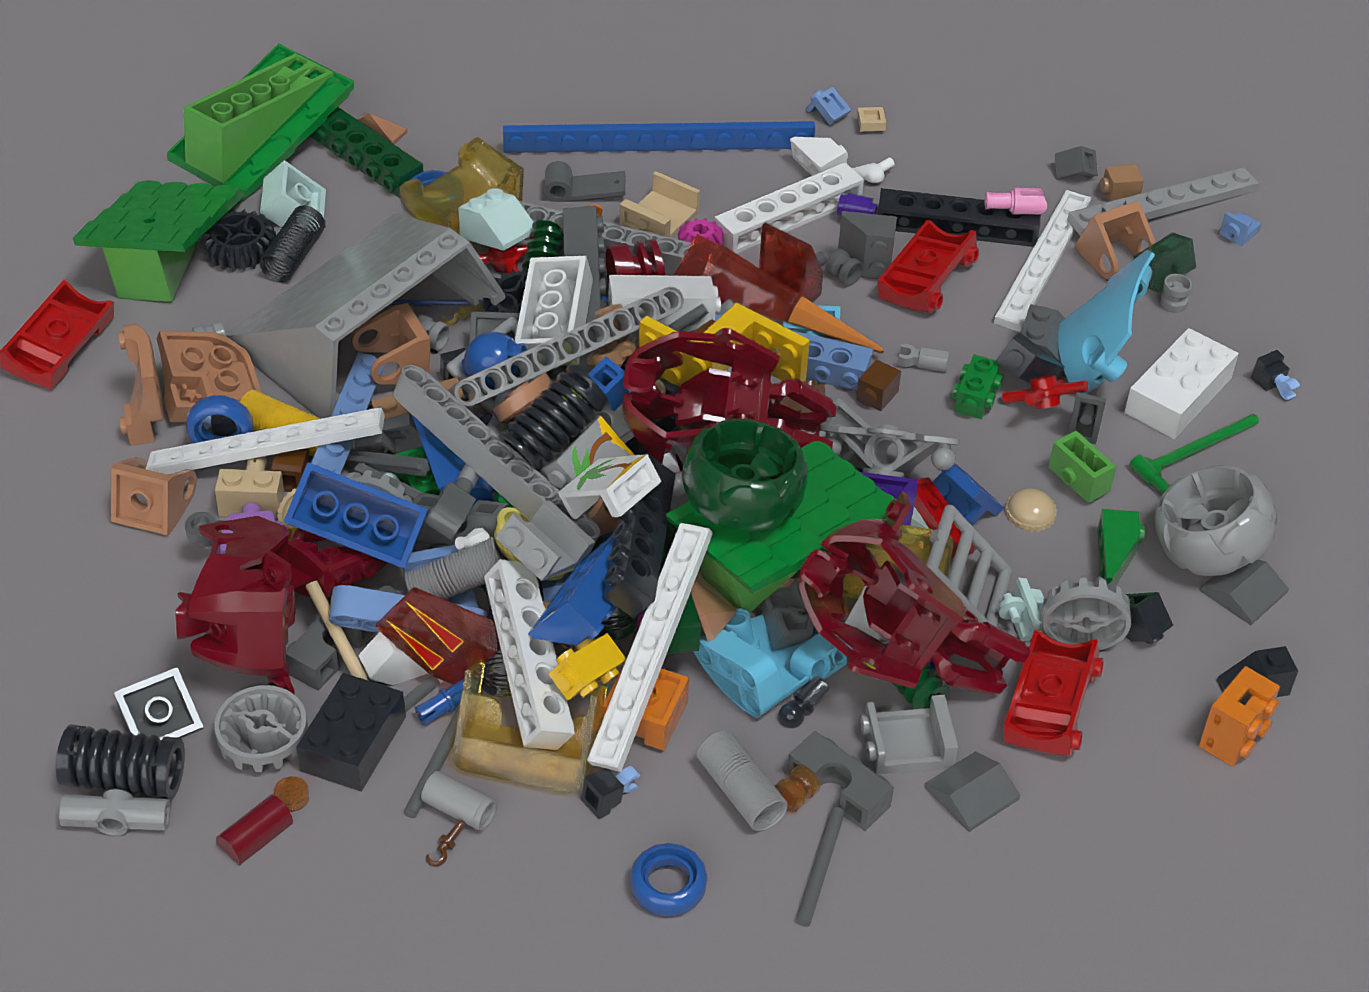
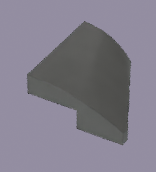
[355,414,423,455]
[760,580,814,649]

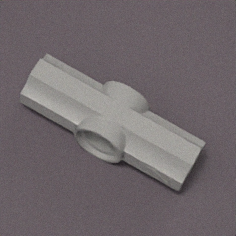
[59,789,171,836]

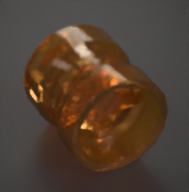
[775,765,820,812]

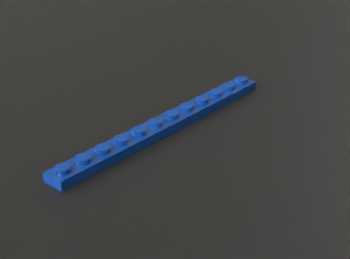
[503,121,815,153]

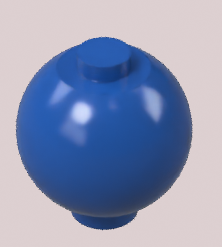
[462,332,528,390]

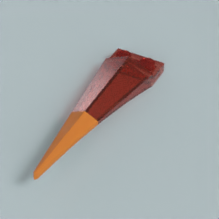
[673,234,884,353]

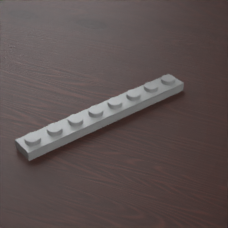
[1067,167,1259,236]

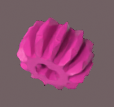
[678,217,723,250]

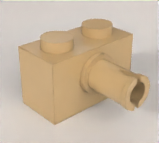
[215,456,285,519]

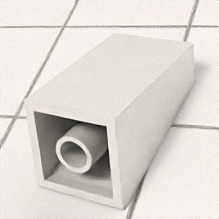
[608,275,721,337]

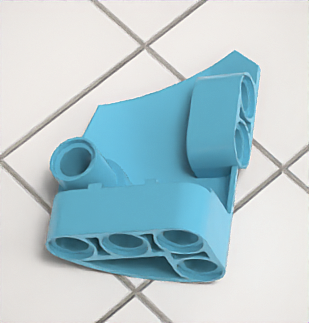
[1058,250,1155,394]
[693,608,852,718]

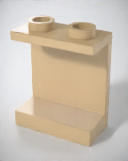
[619,171,700,238]

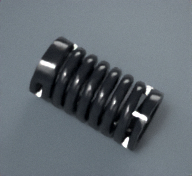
[498,364,609,472]
[56,724,185,800]

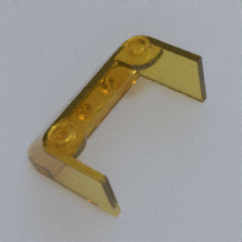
[453,661,608,792]

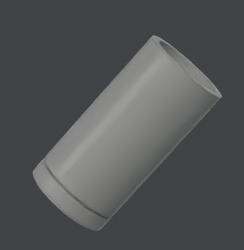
[421,771,498,831]

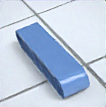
[329,585,488,648]

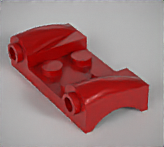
[877,220,979,314]
[0,280,114,390]
[1003,630,1104,756]

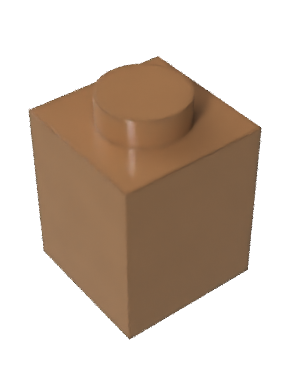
[1100,164,1144,202]

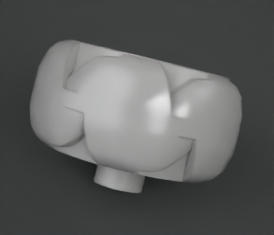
[1155,465,1277,576]

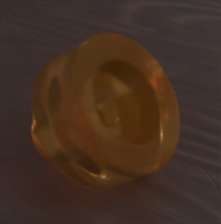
[274,776,309,812]

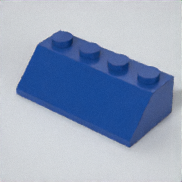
[412,415,495,521]
[283,462,428,569]
[528,535,616,645]

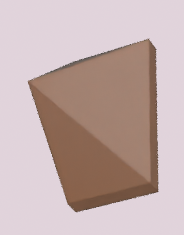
[357,112,407,145]
[691,581,738,641]

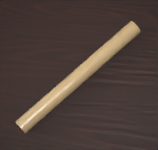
[306,581,369,681]

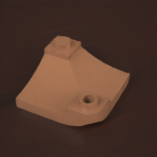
[118,323,164,446]
[156,331,262,422]

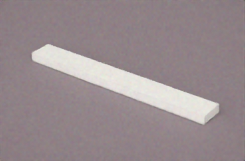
[994,190,1091,332]
[146,407,385,475]
[587,523,713,772]

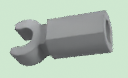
[898,344,949,373]

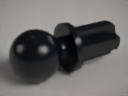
[778,676,829,728]

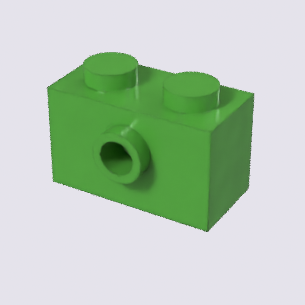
[1048,431,1117,503]

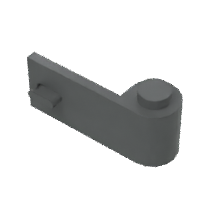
[545,161,626,202]

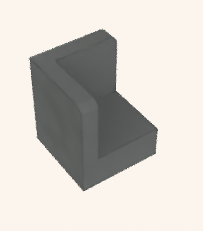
[1055,146,1098,179]

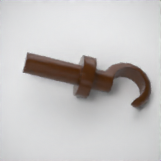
[426,820,466,866]

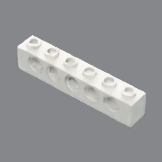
[715,162,864,255]
[484,559,575,750]

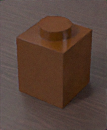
[856,359,901,411]
[270,448,310,492]

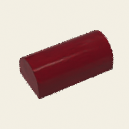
[216,794,293,865]

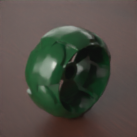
[682,418,808,532]

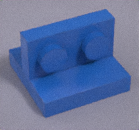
[933,463,1005,526]

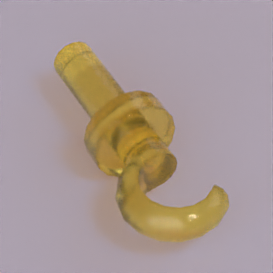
[441,302,483,326]

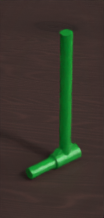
[1130,414,1259,495]

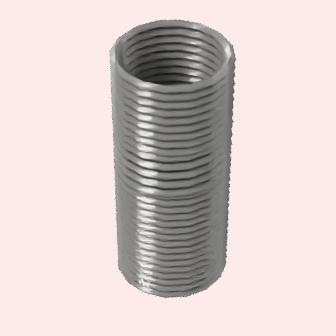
[404,537,505,601]
[697,730,788,831]

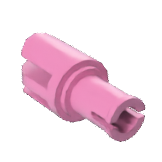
[985,187,1047,214]

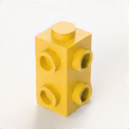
[548,633,627,700]

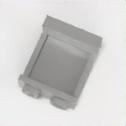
[860,695,959,774]

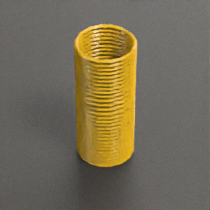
[239,390,320,456]

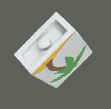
[558,454,662,519]

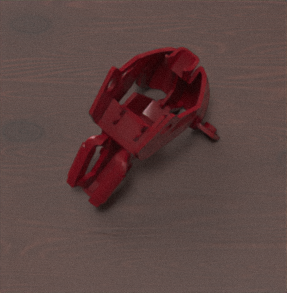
[622,328,837,464]
[799,491,1030,695]
[175,516,388,695]

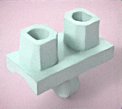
[997,577,1046,642]

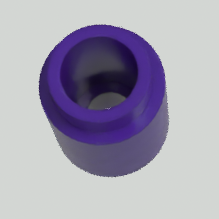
[837,193,878,216]

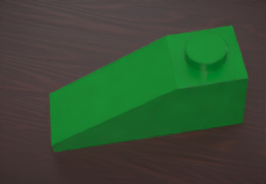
[1097,509,1145,585]

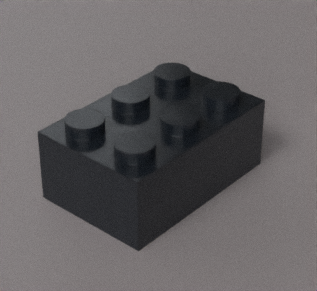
[296,673,406,792]

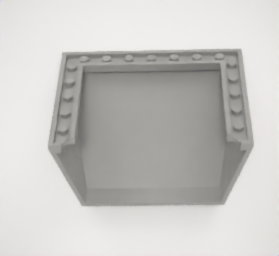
[226,213,505,419]

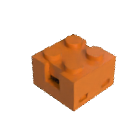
[602,664,689,751]
[1199,666,1280,767]

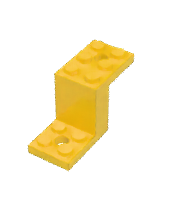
[639,303,810,387]

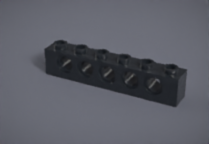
[878,188,1041,247]
[603,453,676,618]

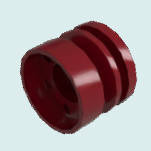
[605,239,665,284]

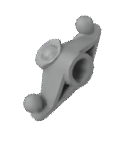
[820,424,959,477]

